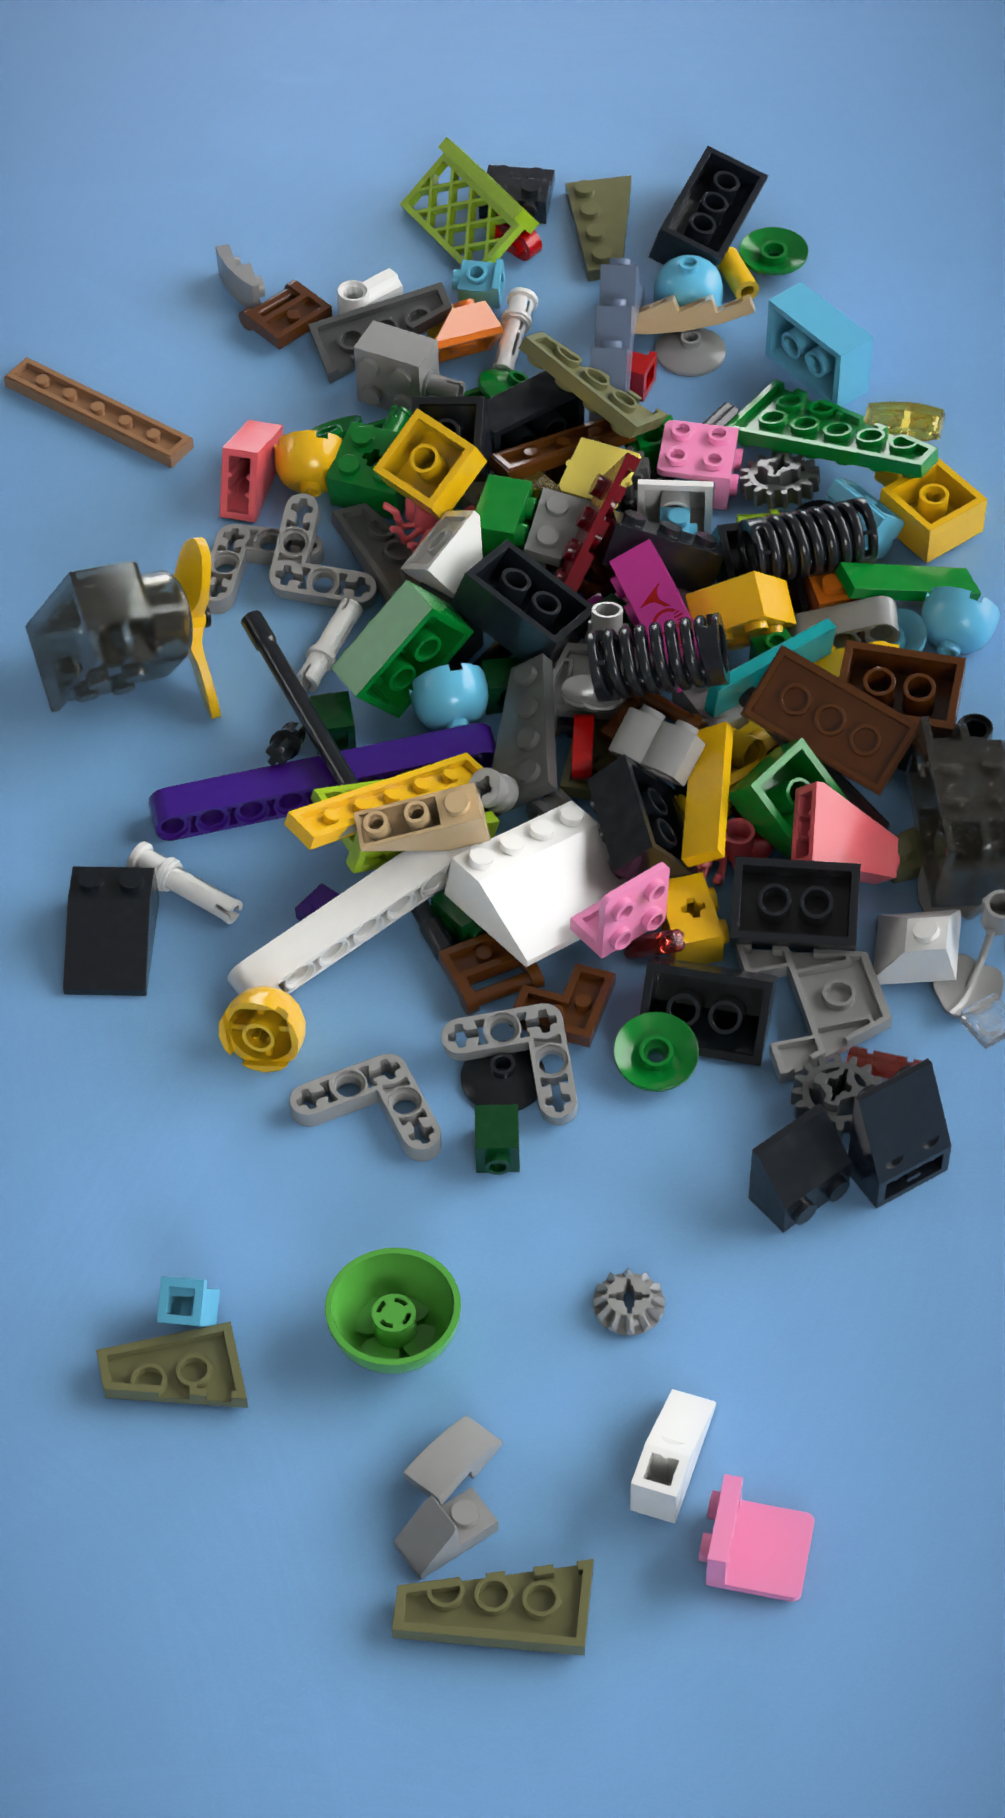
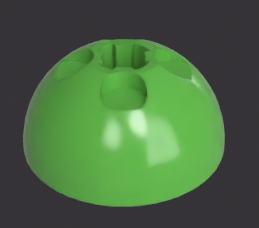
[325,1248,461,1374]

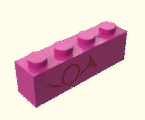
[609,539,700,693]

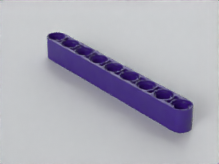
[148,723,496,841]

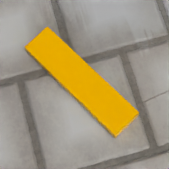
[681,721,734,867]

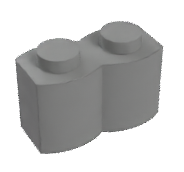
[608,706,706,787]

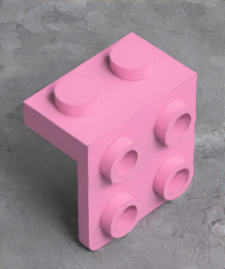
[657,420,744,511]
[570,862,670,959]
[699,1474,814,1602]

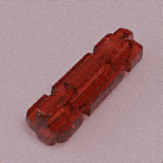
[623,929,686,959]
[846,1046,923,1079]

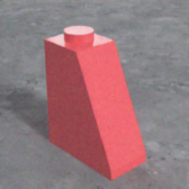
[220,420,283,523]
[791,781,900,885]

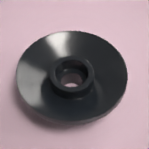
[461,1041,545,1111]

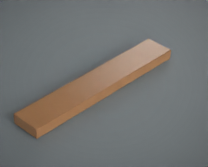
[4,357,194,468]

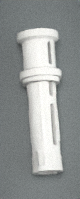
[491,287,538,371]
[126,841,243,925]

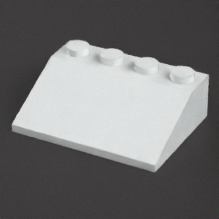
[444,800,627,967]

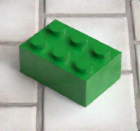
[331,580,474,718]

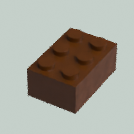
[839,640,966,751]

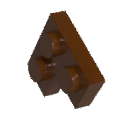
[509,963,616,1048]

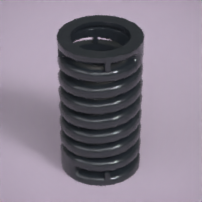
[737,497,879,581]
[588,612,730,703]

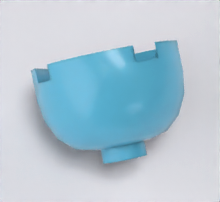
[654,255,723,307]
[921,586,1000,657]
[409,663,489,731]

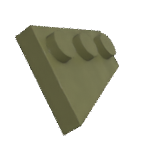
[96,1321,248,1408]

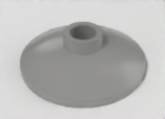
[655,328,726,377]

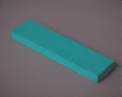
[704,618,837,718]

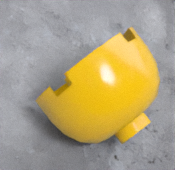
[274,430,343,498]
[218,986,306,1073]

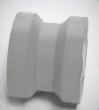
[469,768,519,814]

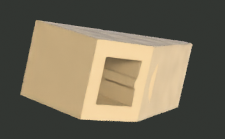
[354,782,490,851]

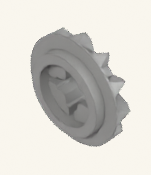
[593,1268,665,1335]

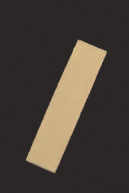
[635,294,755,334]

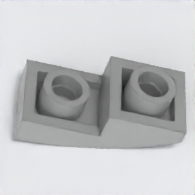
[215,244,265,308]
[403,1415,503,1506]

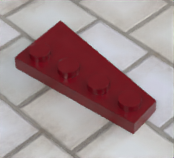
[554,452,641,593]

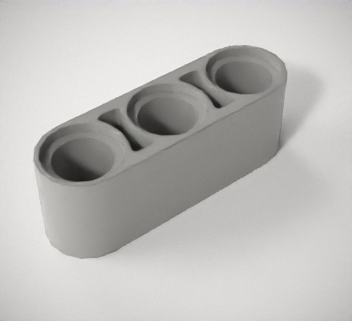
[788,596,899,649]

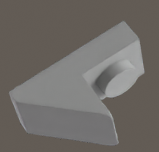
[394,1487,499,1580]

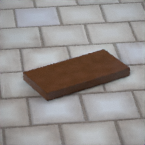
[740,645,922,796]

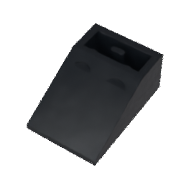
[848,1058,952,1209]

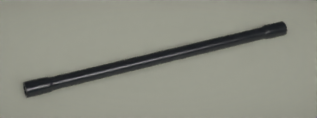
[241,610,456,960]

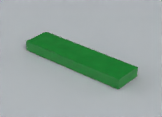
[835,562,981,602]

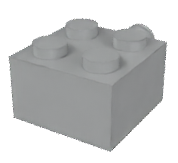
[354,320,466,413]

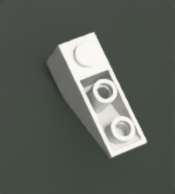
[630,1389,716,1524]

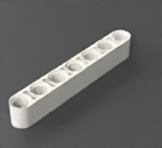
[228,844,479,994]

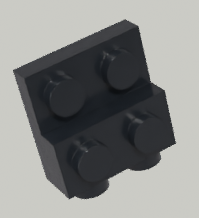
[478,165,555,224]

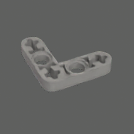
[269,493,378,610]
[207,524,324,614]
[441,1003,578,1125]
[289,1053,442,1162]

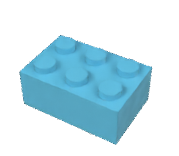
[765,282,873,407]

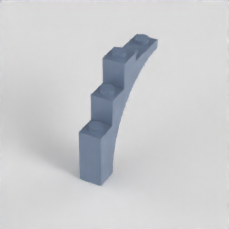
[589,258,644,422]

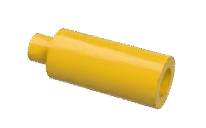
[717,247,759,299]

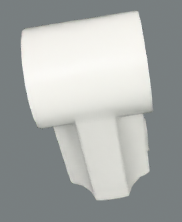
[337,268,403,315]

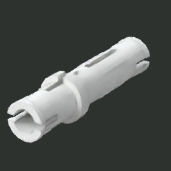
[296,598,363,693]

